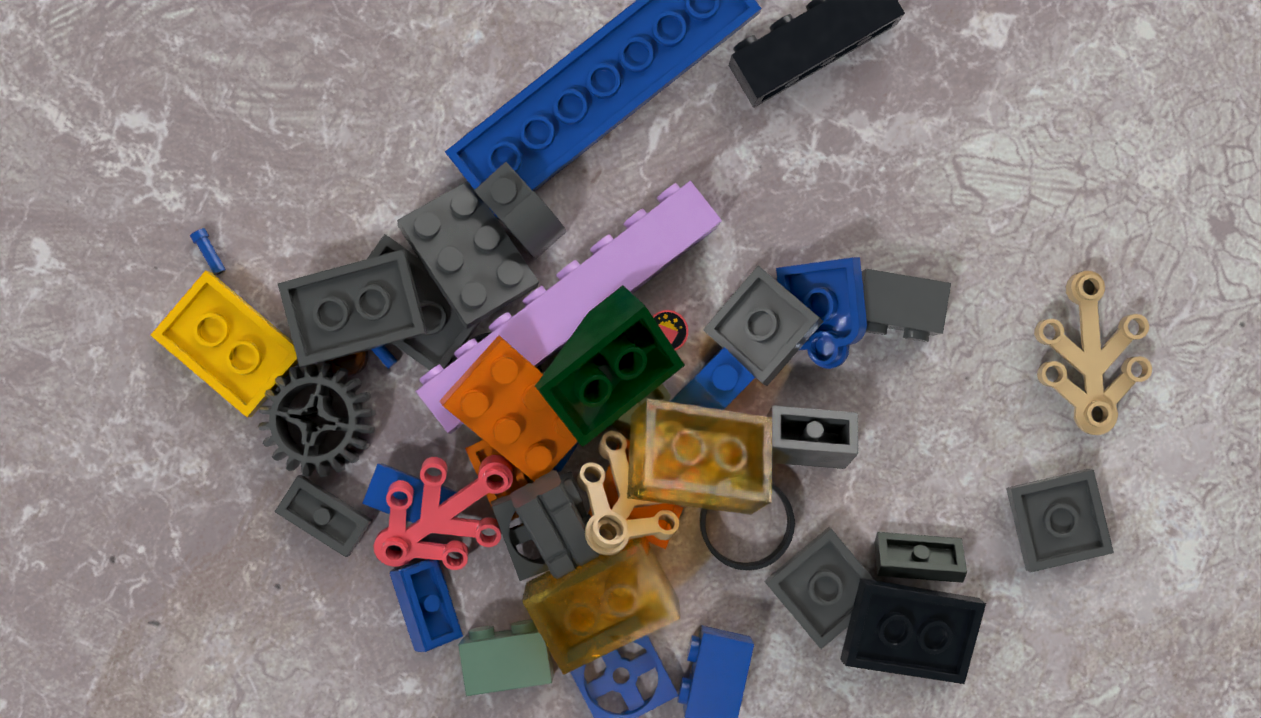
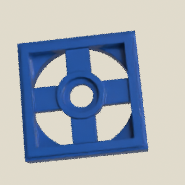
[564,618,678,718]

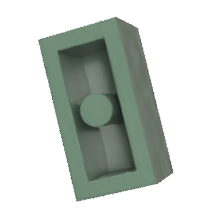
[458,619,554,696]

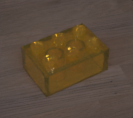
[627,399,772,515]
[522,536,681,675]

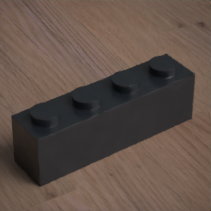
[728,0,905,108]

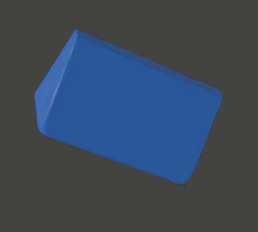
[390,559,463,652]

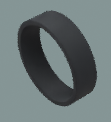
[700,475,795,570]

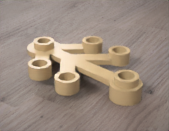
[1034,271,1152,435]
[577,415,699,555]

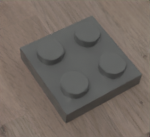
[703,266,824,386]
[1006,469,1114,572]
[764,527,874,649]

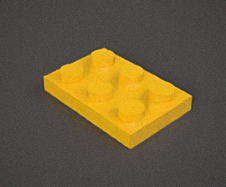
[150,270,298,417]

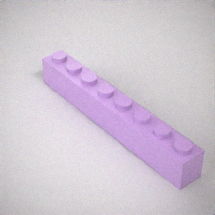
[415,180,722,434]

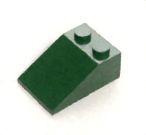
[535,285,685,447]

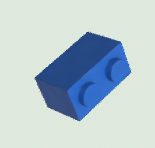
[677,625,754,718]

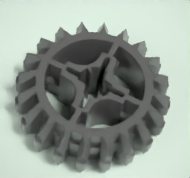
[258,363,376,477]

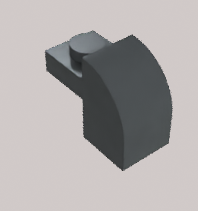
[474,162,566,260]

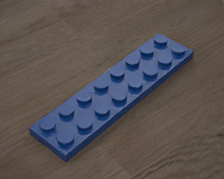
[445,0,762,220]

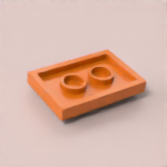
[440,335,577,481]

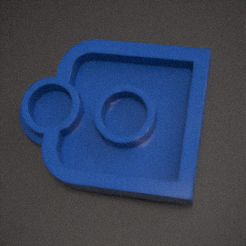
[776,257,867,369]

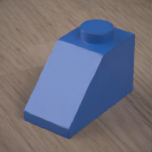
[665,347,755,438]

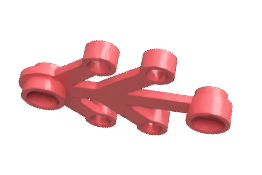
[374,455,514,570]

